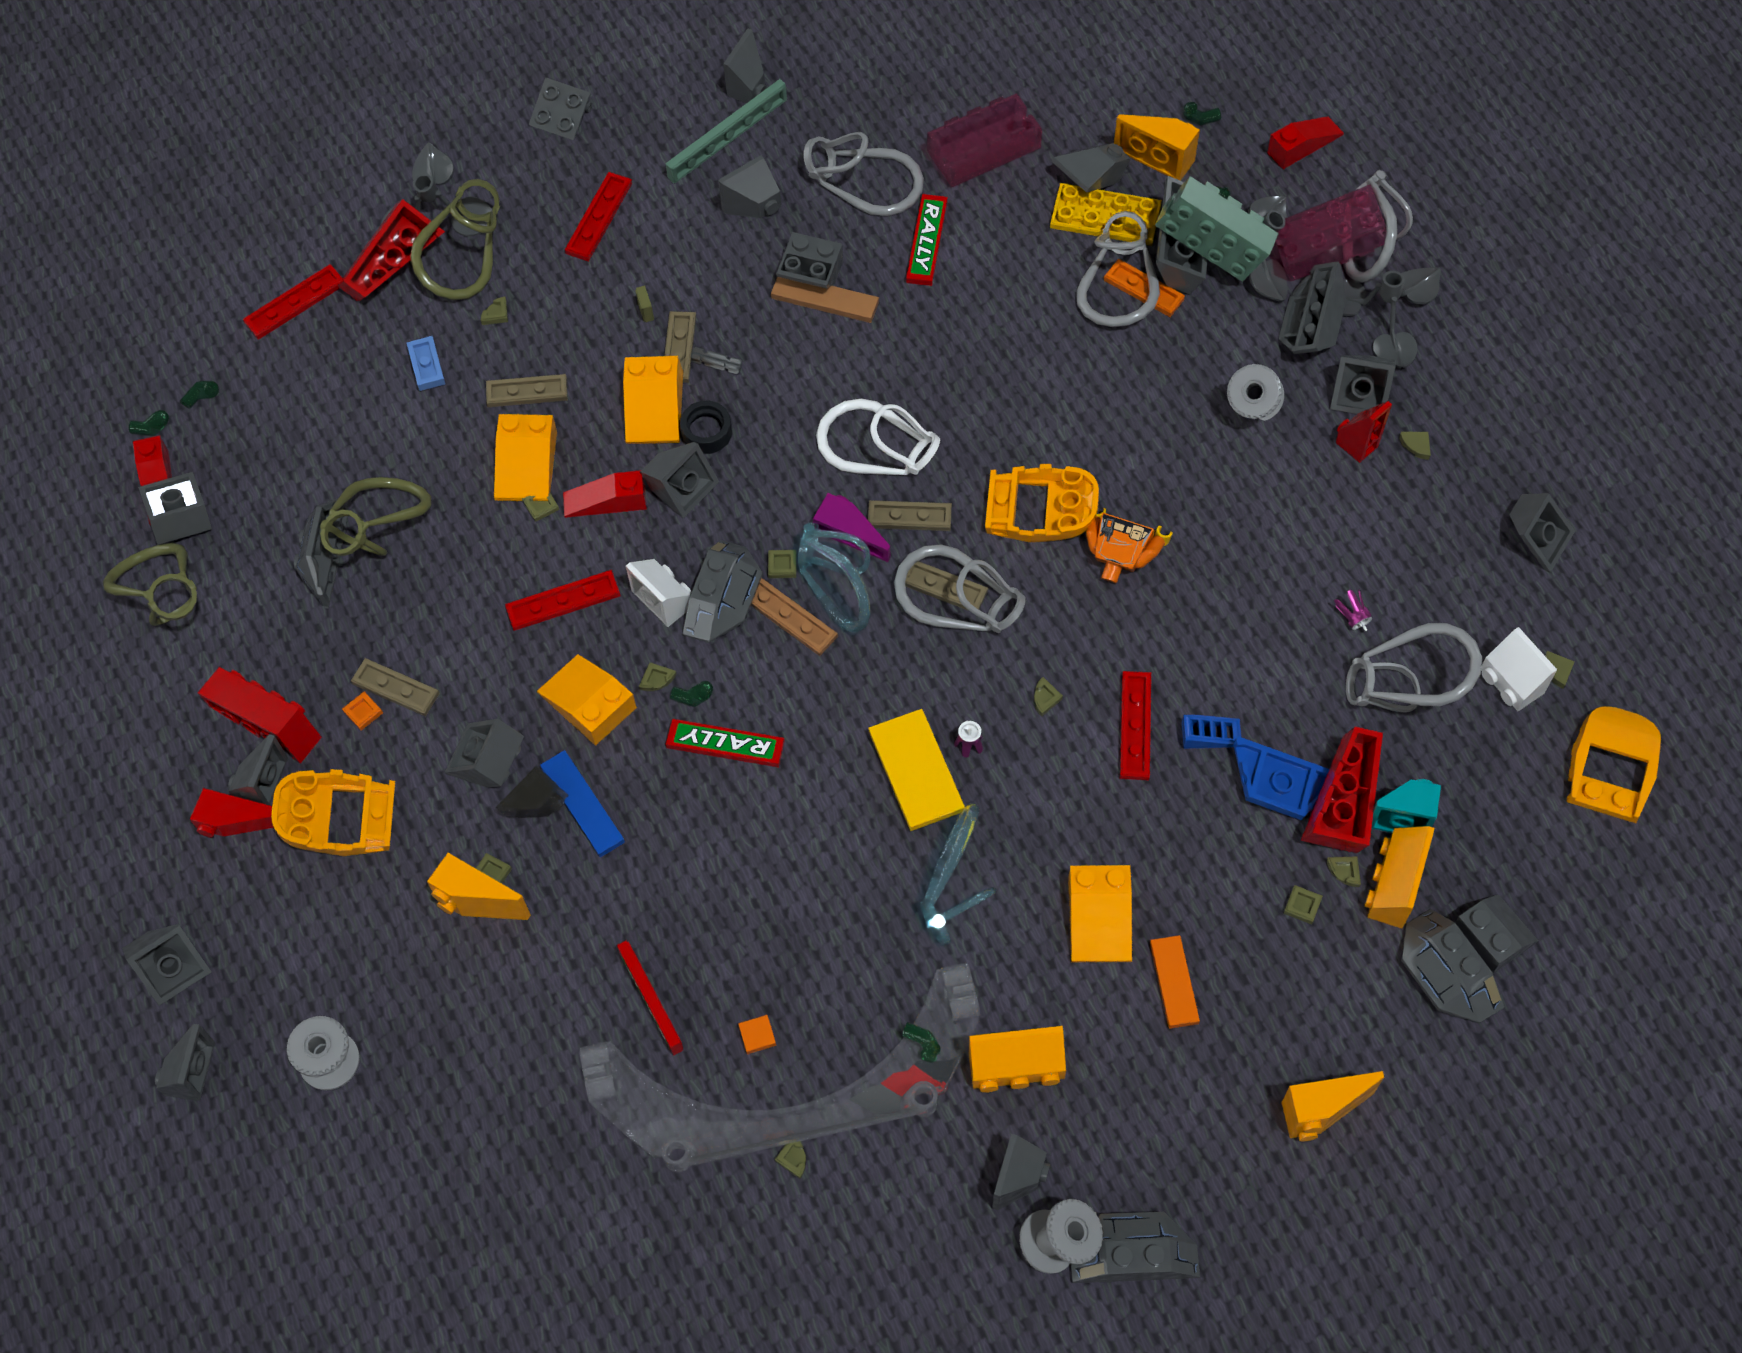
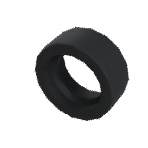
[680,400,732,454]

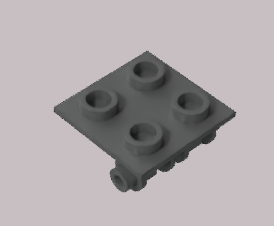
[529,77,592,140]

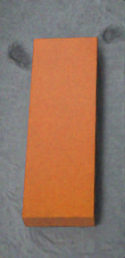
[1104,259,1185,317]
[1150,935,1200,1029]

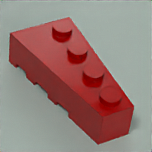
[337,199,445,301]
[198,667,322,764]
[1301,727,1383,853]

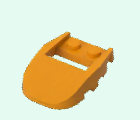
[985,464,1099,542]
[1567,706,1661,823]
[271,769,395,856]

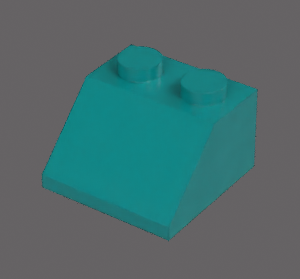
[1371,779,1441,833]

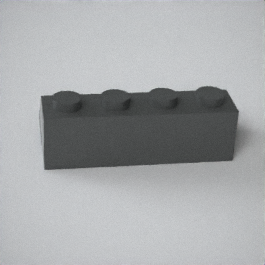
[1156,176,1208,294]

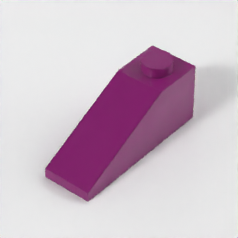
[813,493,891,562]

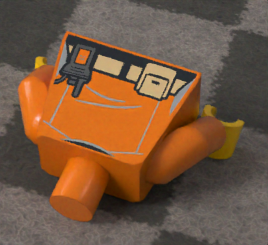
[1086,508,1173,583]

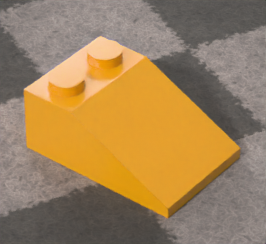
[1114,114,1200,181]
[623,356,683,444]
[494,414,557,501]
[537,654,637,746]
[427,853,531,920]
[1068,865,1132,962]
[1282,1071,1384,1142]

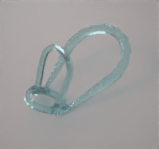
[798,521,871,633]
[920,803,996,946]

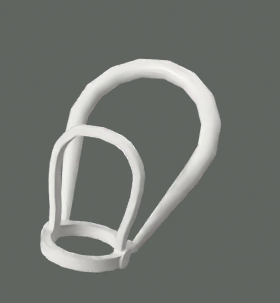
[816,399,940,475]

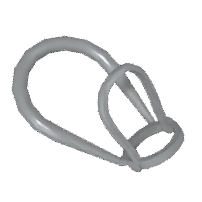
[804,132,924,216]
[1342,170,1413,282]
[1076,211,1160,327]
[894,544,1025,633]
[1346,623,1482,713]

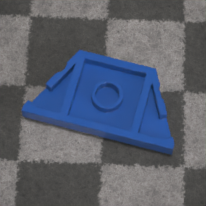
[1233,736,1329,820]

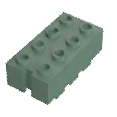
[1155,176,1279,282]

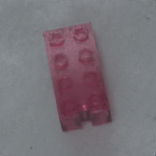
[927,93,1042,187]
[1275,184,1386,281]

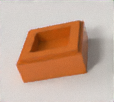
[342,691,383,731]
[738,1015,776,1054]

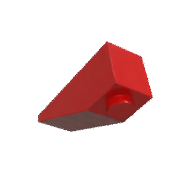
[1267,116,1344,169]
[1336,401,1392,463]
[133,435,172,525]
[563,470,647,518]
[190,788,274,838]

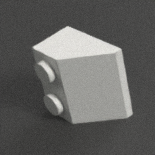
[626,559,692,627]
[1481,627,1557,711]

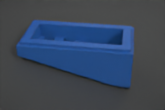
[1181,715,1241,749]

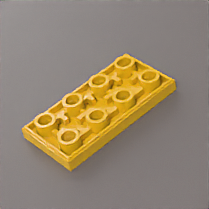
[1050,183,1162,246]
[868,709,965,831]

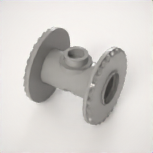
[1227,364,1284,421]
[287,1016,360,1090]
[1019,1199,1103,1274]

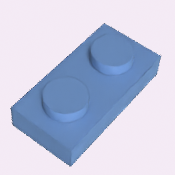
[407,336,445,391]

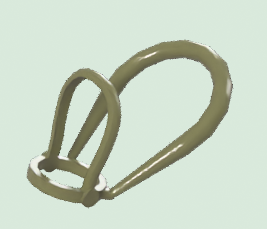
[410,179,500,300]
[320,477,432,556]
[103,543,197,626]

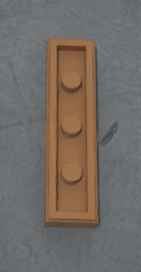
[771,277,879,323]
[751,578,838,656]

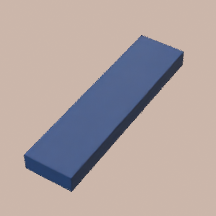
[540,750,625,857]

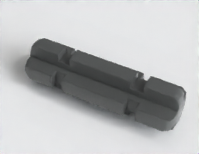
[691,347,742,374]

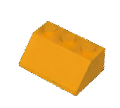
[1364,826,1435,928]
[969,1026,1066,1092]

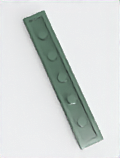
[665,79,787,183]

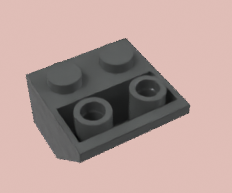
[776,232,843,289]

